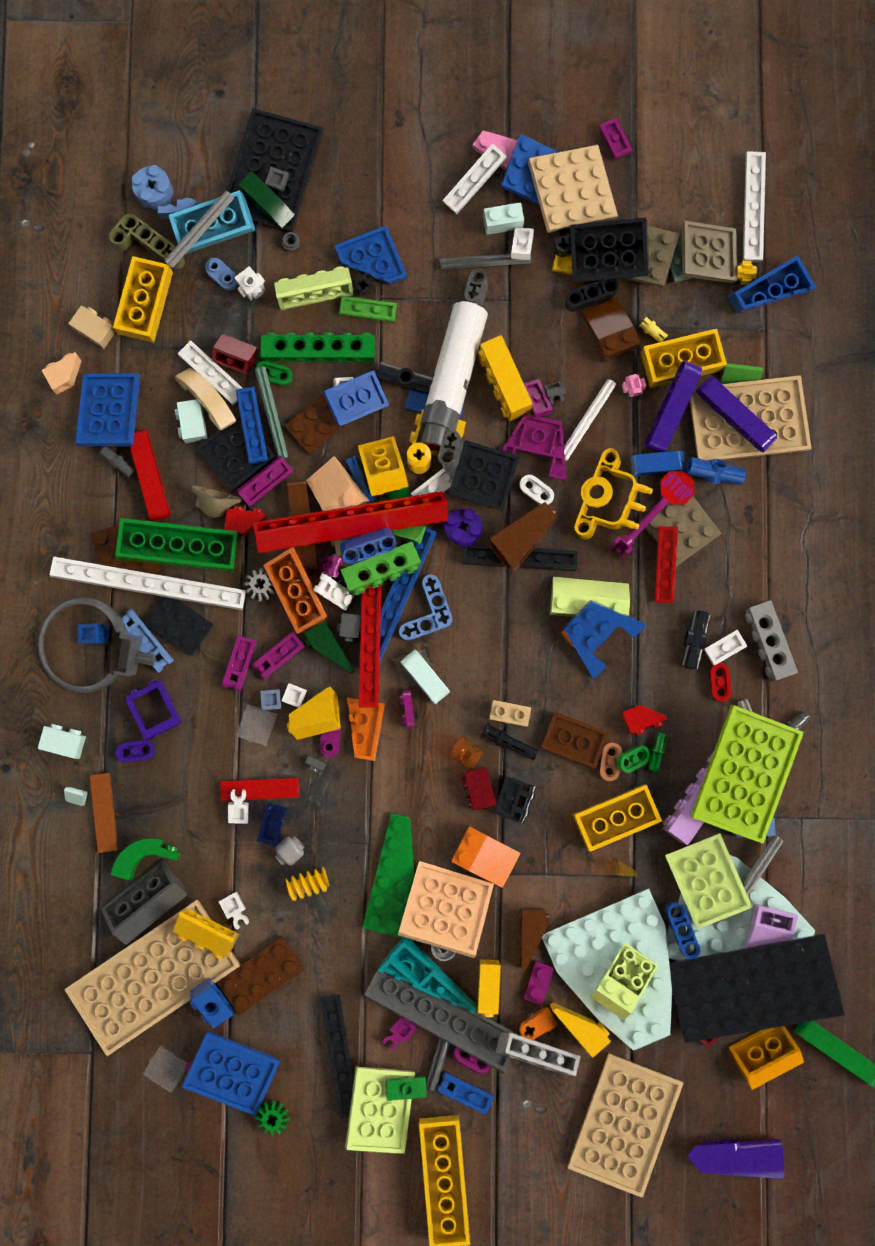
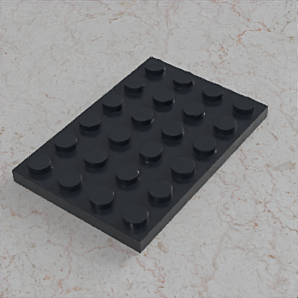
[227,108,324,232]

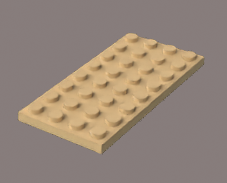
[64,900,240,1056]

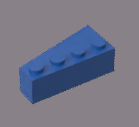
[728,255,817,314]

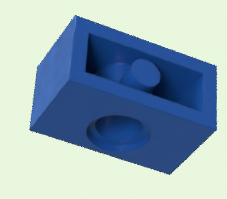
[189,977,234,1028]

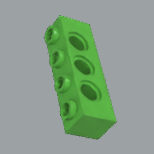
[340,542,421,595]

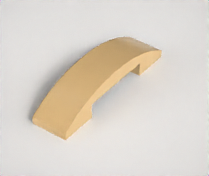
[175,368,236,431]

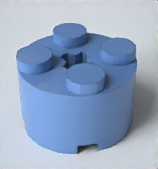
[132,165,173,211]

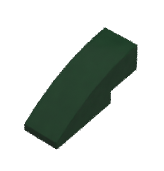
[238,171,295,230]

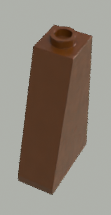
[489,502,557,575]

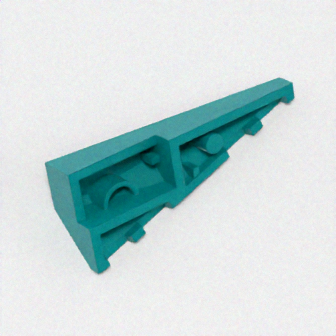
[378,937,477,1013]

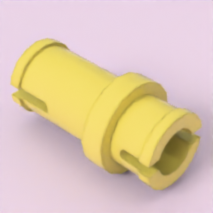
[639,317,668,342]

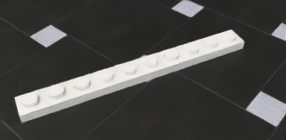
[49,557,246,610]

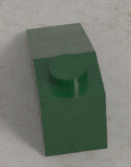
[304,621,355,674]

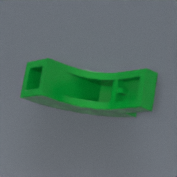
[111,838,182,880]

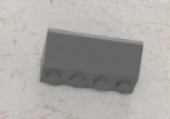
[101,859,188,945]

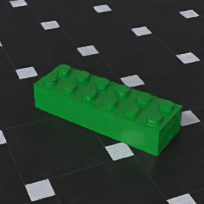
[116,518,237,573]

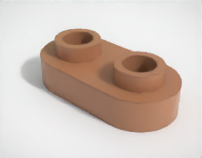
[599,743,622,781]

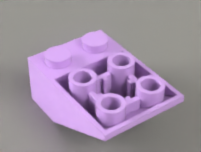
[744,904,798,948]

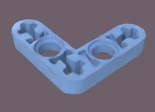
[399,574,452,641]

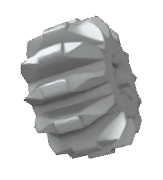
[244,569,275,601]

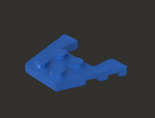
[564,600,646,679]

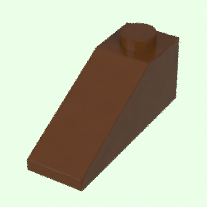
[520,908,549,970]

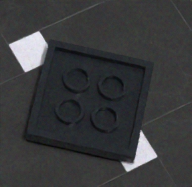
[196,413,276,492]
[448,440,520,512]

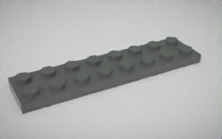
[364,960,520,1073]

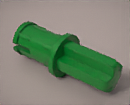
[649,733,668,772]

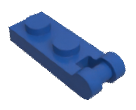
[436,1071,495,1115]

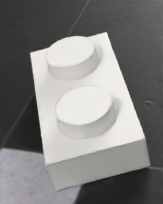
[511,228,534,260]
[704,630,747,665]

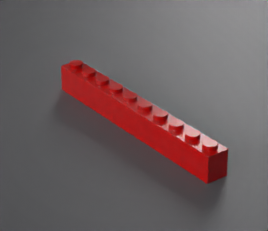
[253,491,448,553]

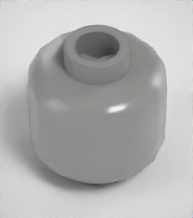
[275,836,305,865]

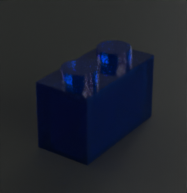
[257,802,289,846]

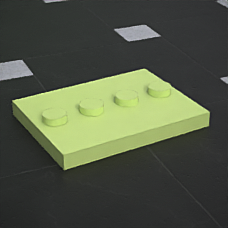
[665,833,752,929]
[345,1066,415,1154]

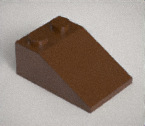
[582,298,641,363]

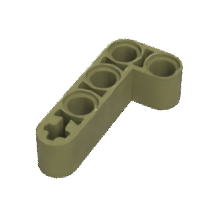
[109,214,185,270]

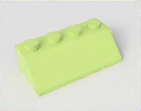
[274,267,354,310]
[550,577,630,617]

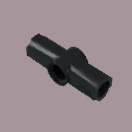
[377,362,433,394]
[681,610,710,670]

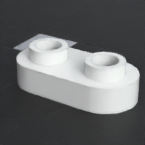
[519,475,554,505]

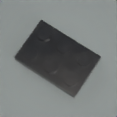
[144,597,214,656]

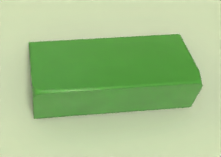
[721,363,763,383]
[392,525,426,544]

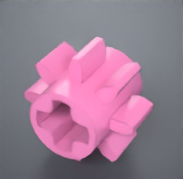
[622,374,646,397]

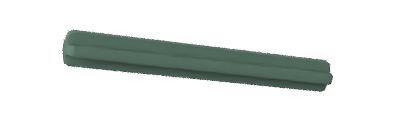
[255,367,288,459]

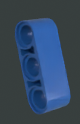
[629,451,686,476]
[340,528,396,564]
[665,902,700,959]

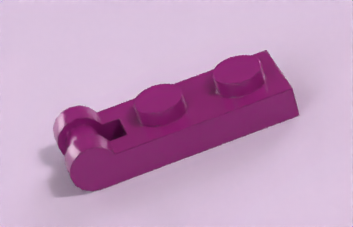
[316,556,343,578]
[252,632,305,681]
[222,635,257,692]

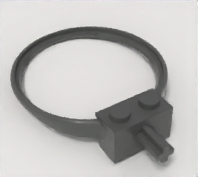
[37,597,156,693]

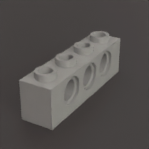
[745,600,798,681]
[496,1033,580,1076]

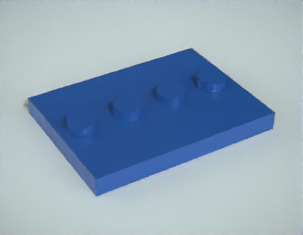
[75,373,140,446]
[182,1030,280,1116]

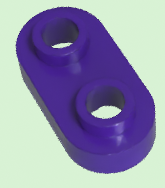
[116,740,156,762]

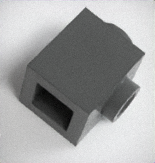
[337,613,361,643]

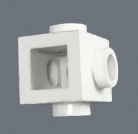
[234,266,265,301]

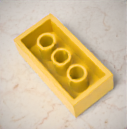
[113,256,173,343]
[641,329,727,388]
[478,335,533,422]
[572,785,662,852]

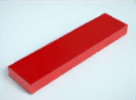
[654,526,678,603]
[220,778,299,801]

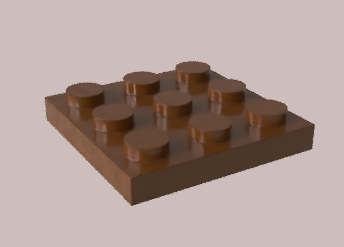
[91,518,162,588]

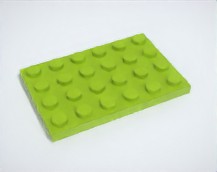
[690,705,804,844]

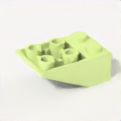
[591,943,658,1020]

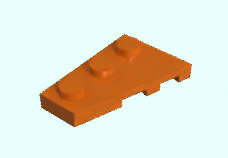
[346,697,385,761]

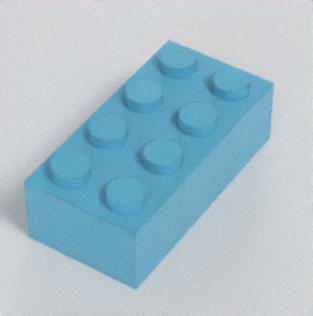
[169,191,256,254]

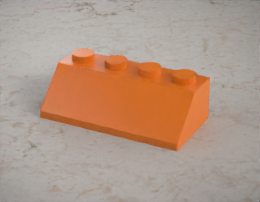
[263,547,327,634]

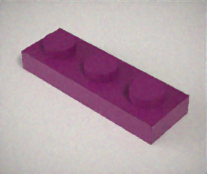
[237,455,293,507]

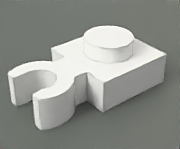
[228,789,249,824]
[219,892,249,929]

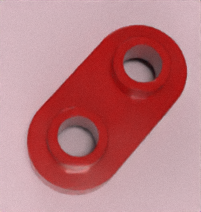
[709,663,732,702]

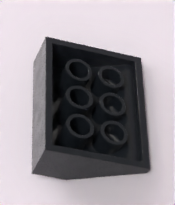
[570,217,649,283]

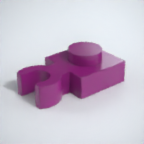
[383,1017,417,1051]

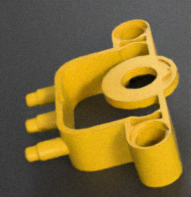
[574,448,653,540]

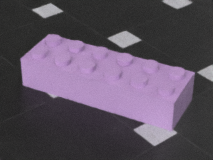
[662,752,714,845]

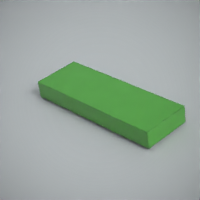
[339,296,397,323]

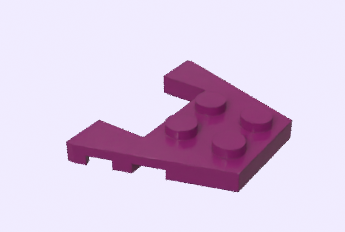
[502,414,566,482]

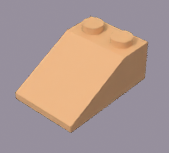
[306,456,369,511]

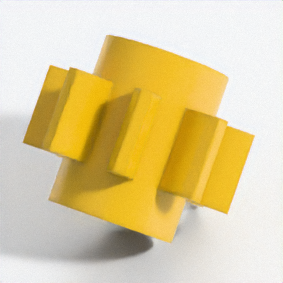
[737,261,757,285]

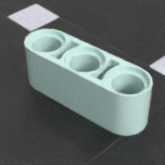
[400,649,450,704]

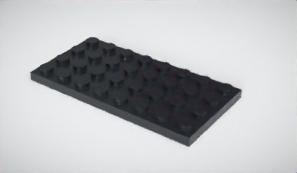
[669,933,845,1043]

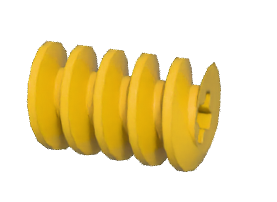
[407,443,431,474]
[286,867,329,901]

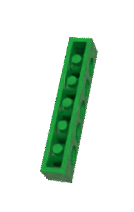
[261,332,375,363]

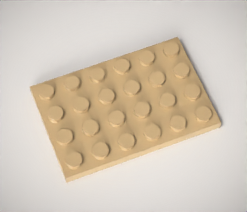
[689,375,811,461]
[567,1052,683,1198]

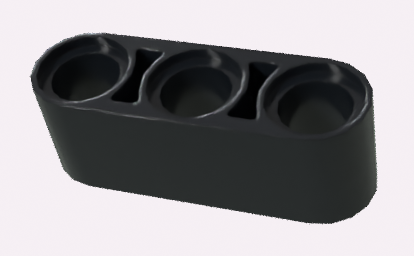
[565,279,619,312]

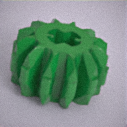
[256,1100,290,1136]

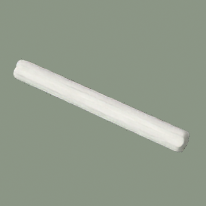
[564,379,616,461]

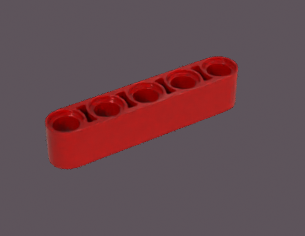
[130,429,171,522]

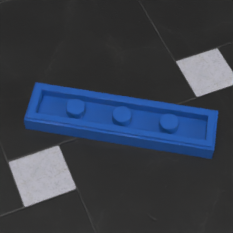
[236,387,268,464]

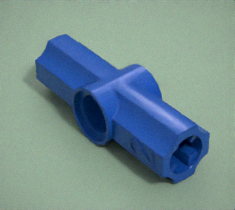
[686,457,746,485]

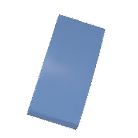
[158,198,198,220]

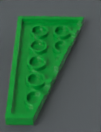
[363,813,419,942]

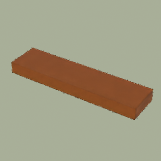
[89,773,119,853]

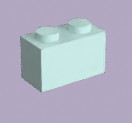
[483,203,524,235]
[175,399,208,444]
[38,724,86,759]

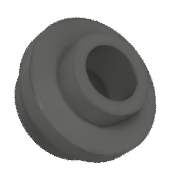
[282,232,300,251]

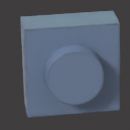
[260,689,281,711]

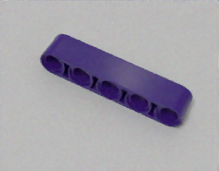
[645,360,702,452]
[696,376,777,453]

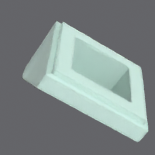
[64,787,88,806]

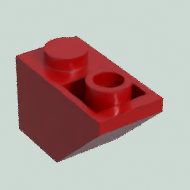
[224,506,267,536]
[620,705,667,736]

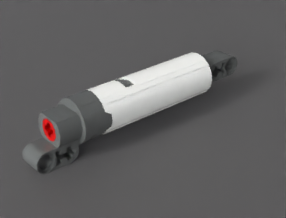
[420,269,489,470]

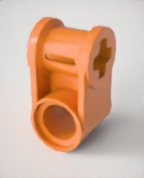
[519,1006,558,1040]

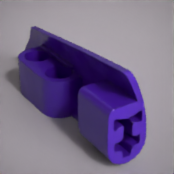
[687,1139,784,1179]

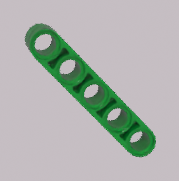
[793,1021,875,1088]

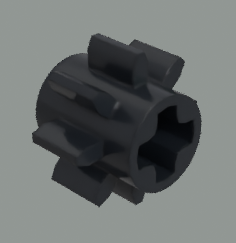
[352,272,375,296]

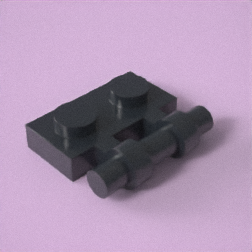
[493,776,537,824]

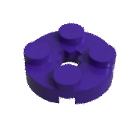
[444,509,483,547]

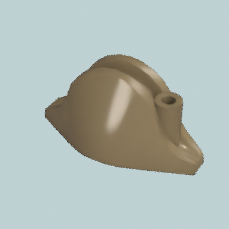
[192,485,242,518]

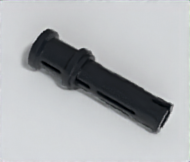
[480,722,539,761]

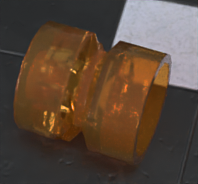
[449,735,484,770]

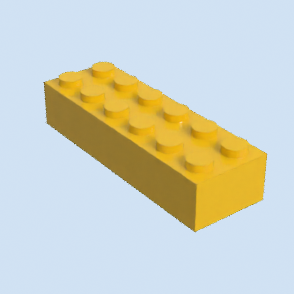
[419,1115,470,1246]

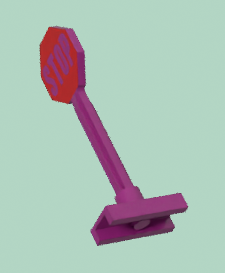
[608,471,695,561]

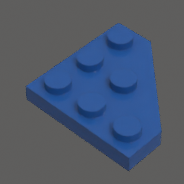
[334,226,407,285]

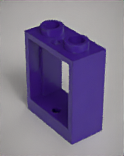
[125,679,183,740]

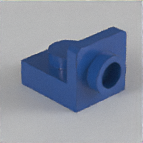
[77,624,109,644]

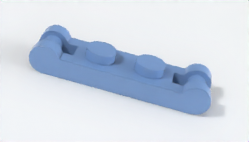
[120,608,174,672]

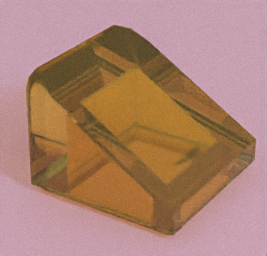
[616,860,638,877]

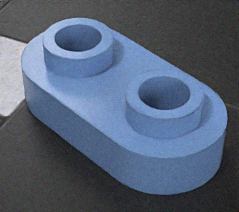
[205,258,237,291]

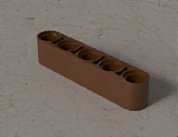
[287,479,319,572]

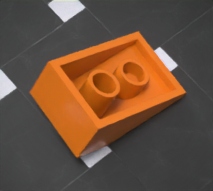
[451,826,521,888]

